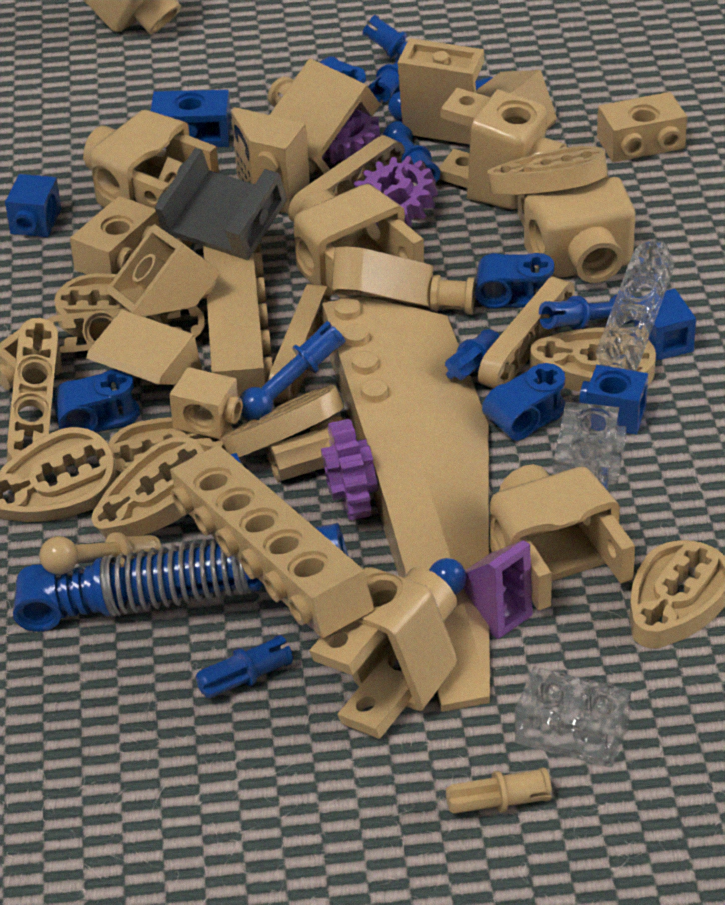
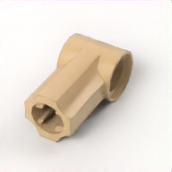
[266,415,344,482]

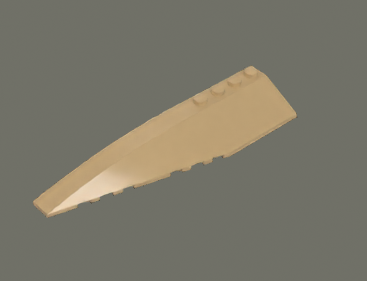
[322,296,490,712]

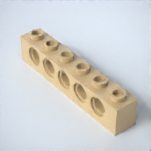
[170,445,374,639]

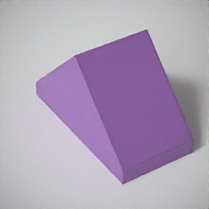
[463,540,533,639]

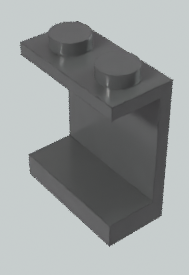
[155,147,287,260]

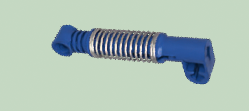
[13,523,349,632]

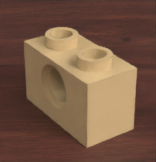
[597,92,687,163]
[70,196,159,275]

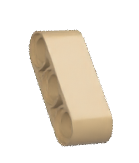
[331,247,434,309]

